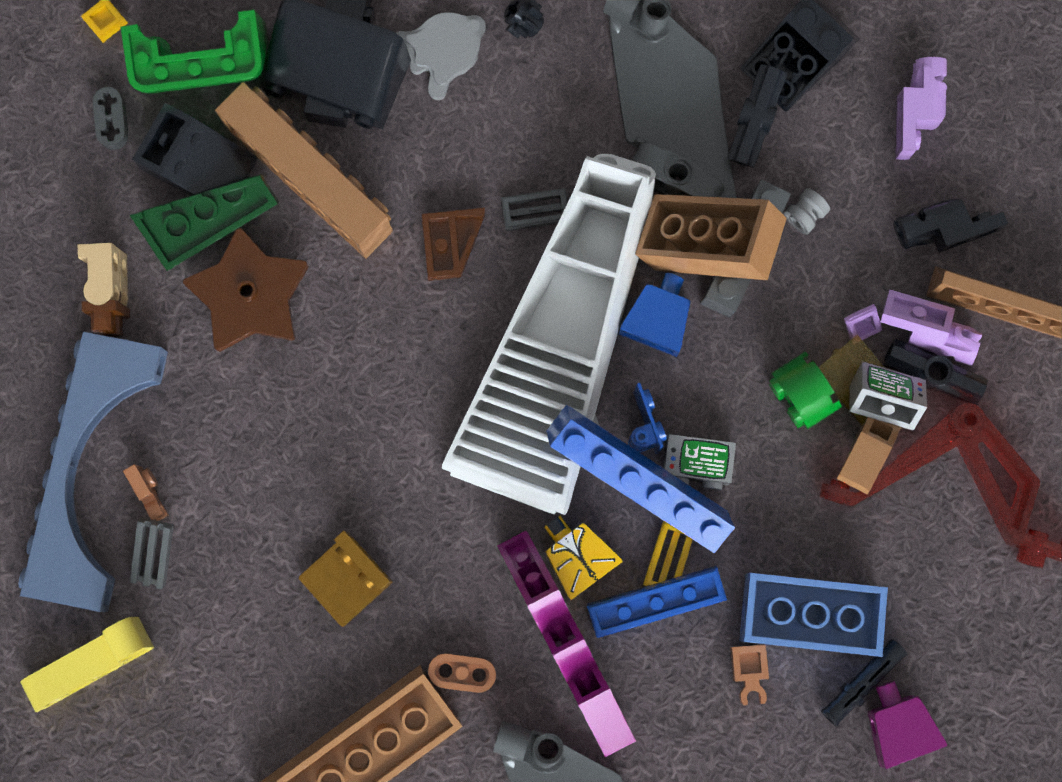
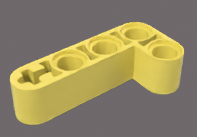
[20,617,154,712]

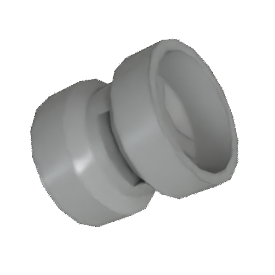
[784,188,831,235]

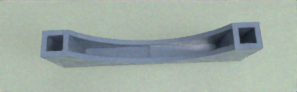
[18,332,168,612]

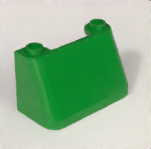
[120,10,268,94]

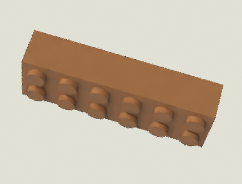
[215,82,393,259]

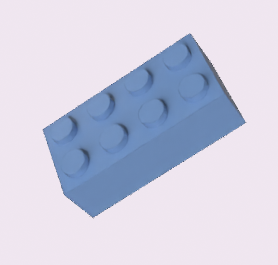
[739,573,888,657]

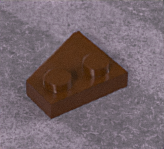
[422,208,485,281]

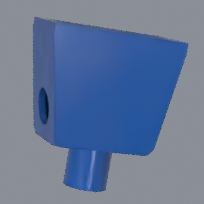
[618,273,690,357]

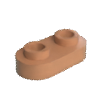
[428,653,496,693]

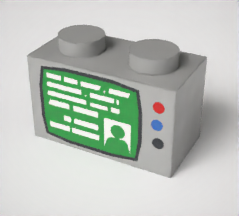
[849,361,927,430]
[663,434,736,490]

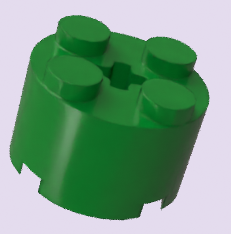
[768,351,842,429]

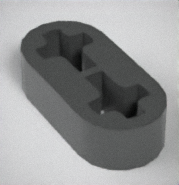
[93,87,128,150]

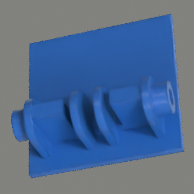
[628,383,667,454]

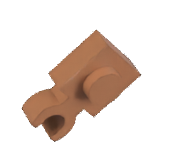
[123,464,168,521]
[730,644,769,705]

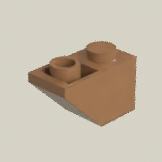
[837,417,901,495]

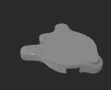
[396,12,486,100]

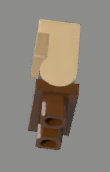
[77,243,130,337]

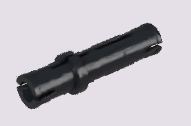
[821,639,908,727]

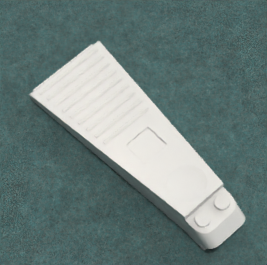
[442,154,656,515]

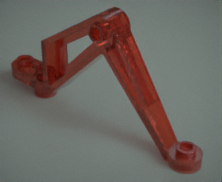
[819,403,1062,569]

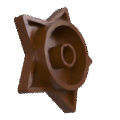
[183,228,309,352]

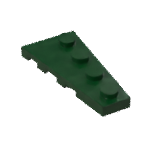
[130,174,279,271]

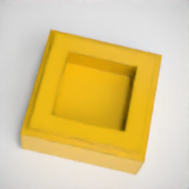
[81,0,128,43]

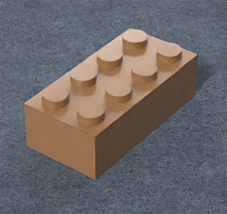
[635,194,787,280]

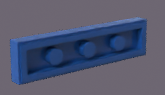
[587,566,727,638]

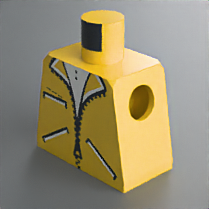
[544,516,623,601]

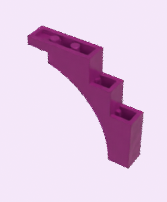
[497,530,636,757]

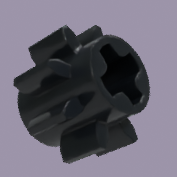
[504,0,544,39]

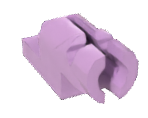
[896,57,947,160]
[880,290,982,366]

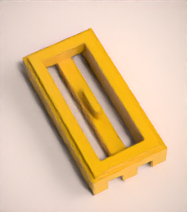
[643,521,693,586]

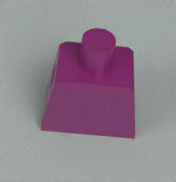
[868,681,947,769]

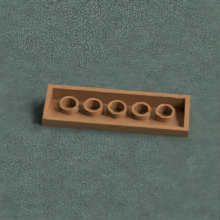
[926,266,1062,339]
[261,665,463,782]

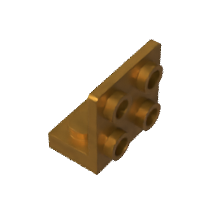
[299,531,393,627]

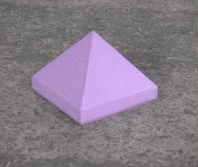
[844,304,883,344]

